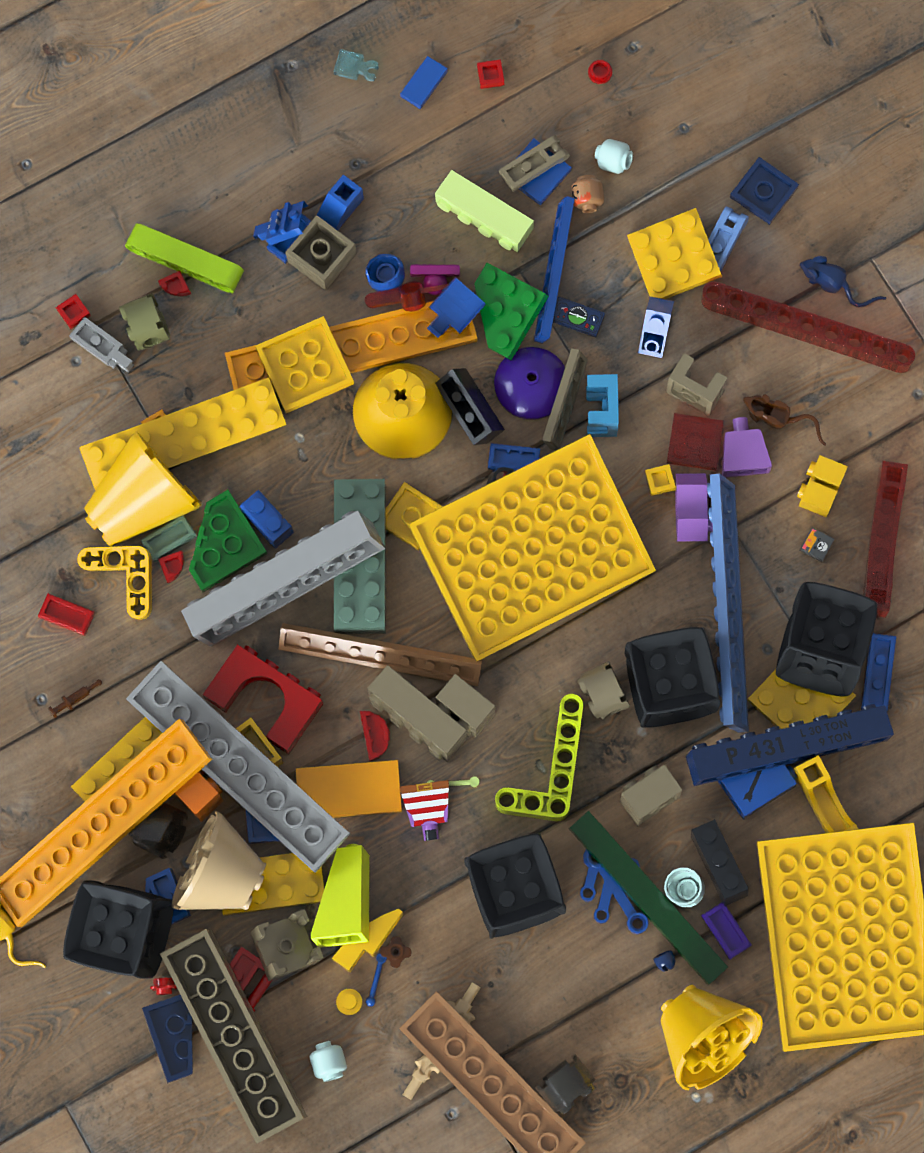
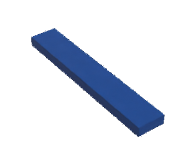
[534,196,575,344]

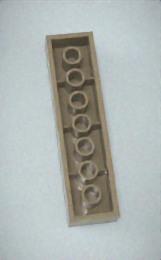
[160,929,308,1144]

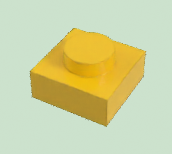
[645,464,676,496]

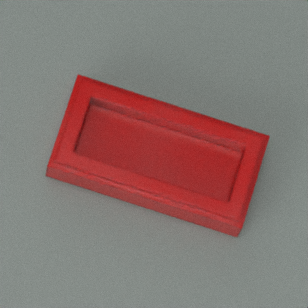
[38,593,95,636]

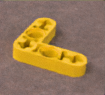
[77,546,152,620]

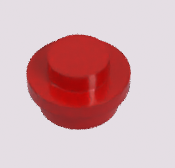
[588,60,612,84]

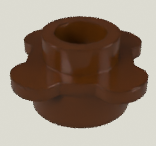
[380,936,412,968]

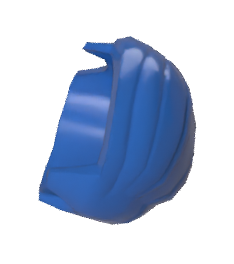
[365,254,405,294]

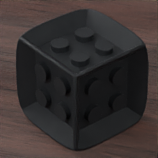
[776,582,878,696]
[624,627,720,728]
[464,833,566,939]
[63,880,173,979]

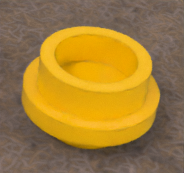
[336,989,362,1015]

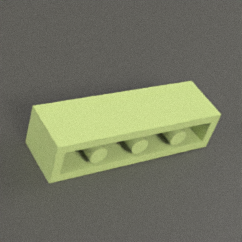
[435,170,534,252]

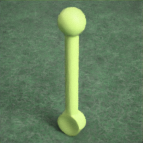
[427,776,479,787]

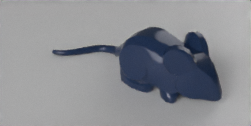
[799,256,886,307]

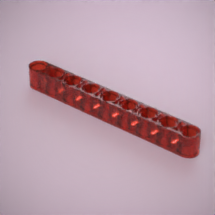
[701,281,915,373]

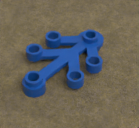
[580,849,648,934]

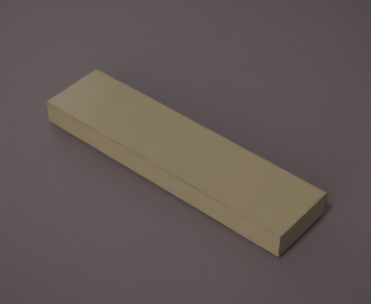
[542,348,588,450]

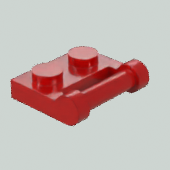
[230,947,277,1012]

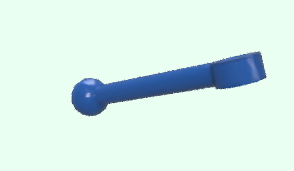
[365,953,387,1007]

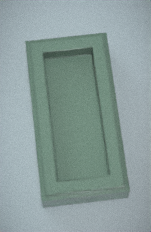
[141,515,197,563]

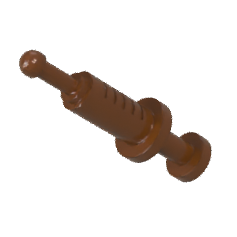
[48,679,102,719]

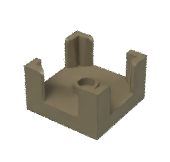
[666,353,728,417]
[250,909,324,981]

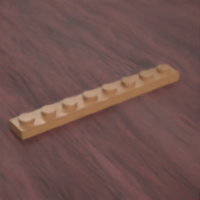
[278,623,483,686]

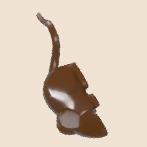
[743,394,826,446]

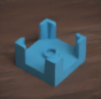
[586,374,619,437]

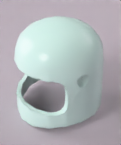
[664,868,705,907]

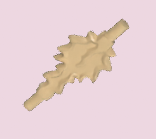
[402,982,481,1100]

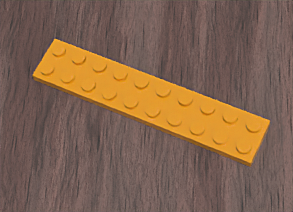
[225,301,478,392]
[0,719,212,928]

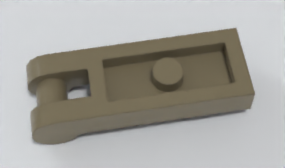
[499,135,570,192]

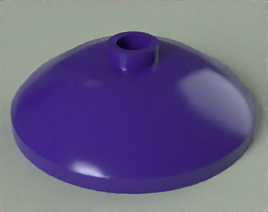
[494,347,565,420]

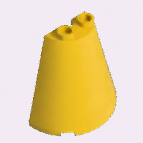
[84,431,202,547]

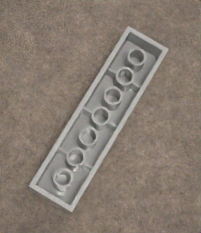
[181,511,386,647]

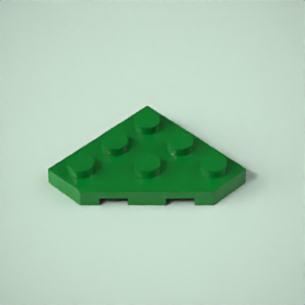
[474,263,549,360]
[189,490,267,593]

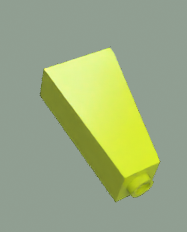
[311,844,370,948]

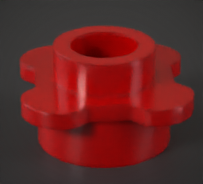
[150,977,177,995]

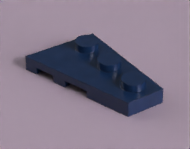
[142,995,193,1084]

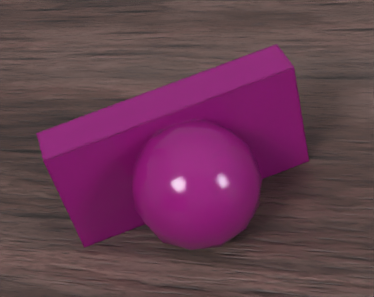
[410,264,460,295]

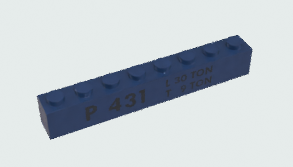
[686,704,894,786]

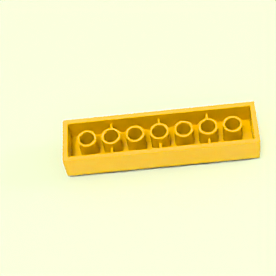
[79,377,286,491]

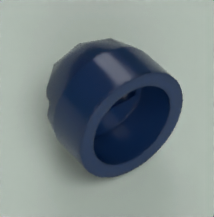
[653,950,676,972]

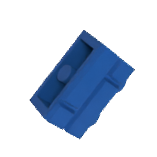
[240,490,294,549]

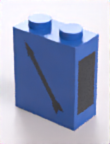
[718,765,797,820]

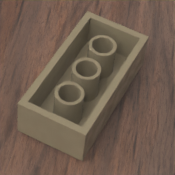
[367,665,467,762]

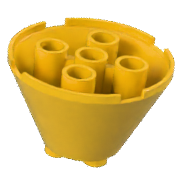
[353,363,452,459]
[661,985,763,1090]

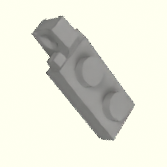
[69,317,134,373]

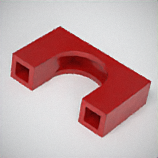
[202,644,323,754]

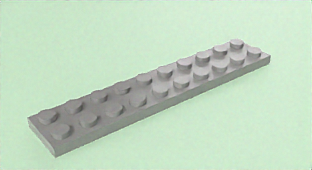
[126,661,350,873]

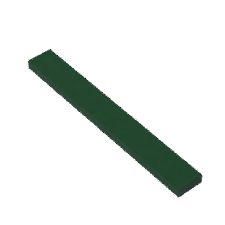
[568,811,728,985]

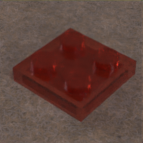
[667,413,724,471]

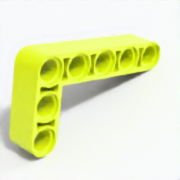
[495,694,583,821]

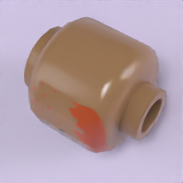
[571,175,604,213]

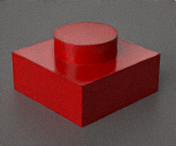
[477,59,505,89]
[55,294,91,329]

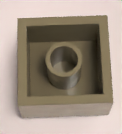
[285,215,357,290]
[435,674,495,738]
[620,764,682,827]

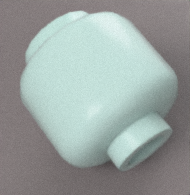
[595,139,633,174]
[309,1041,347,1082]

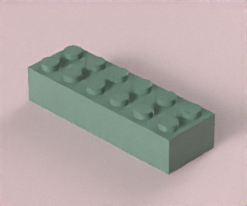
[334,479,386,634]

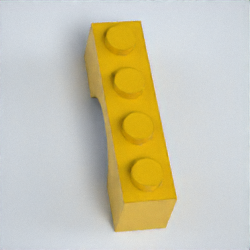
[794,755,858,833]

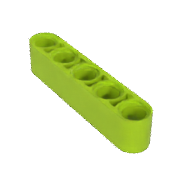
[125,223,244,293]

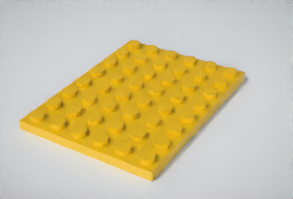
[408,434,656,661]
[757,823,924,1052]

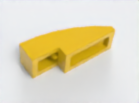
[332,909,404,973]

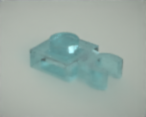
[333,49,379,81]

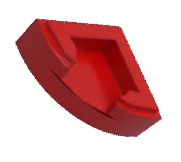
[158,271,191,296]
[158,550,184,583]

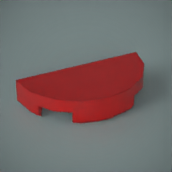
[360,711,390,762]

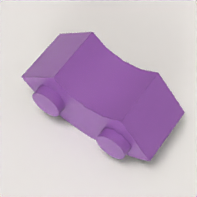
[675,473,713,541]

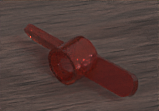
[365,281,450,311]

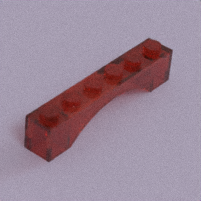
[863,461,908,618]

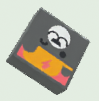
[799,527,834,562]

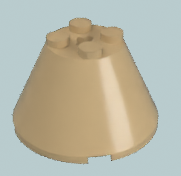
[172,811,266,910]

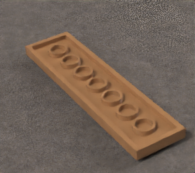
[399,991,586,1153]

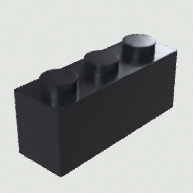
[435,368,505,445]
[691,819,749,906]

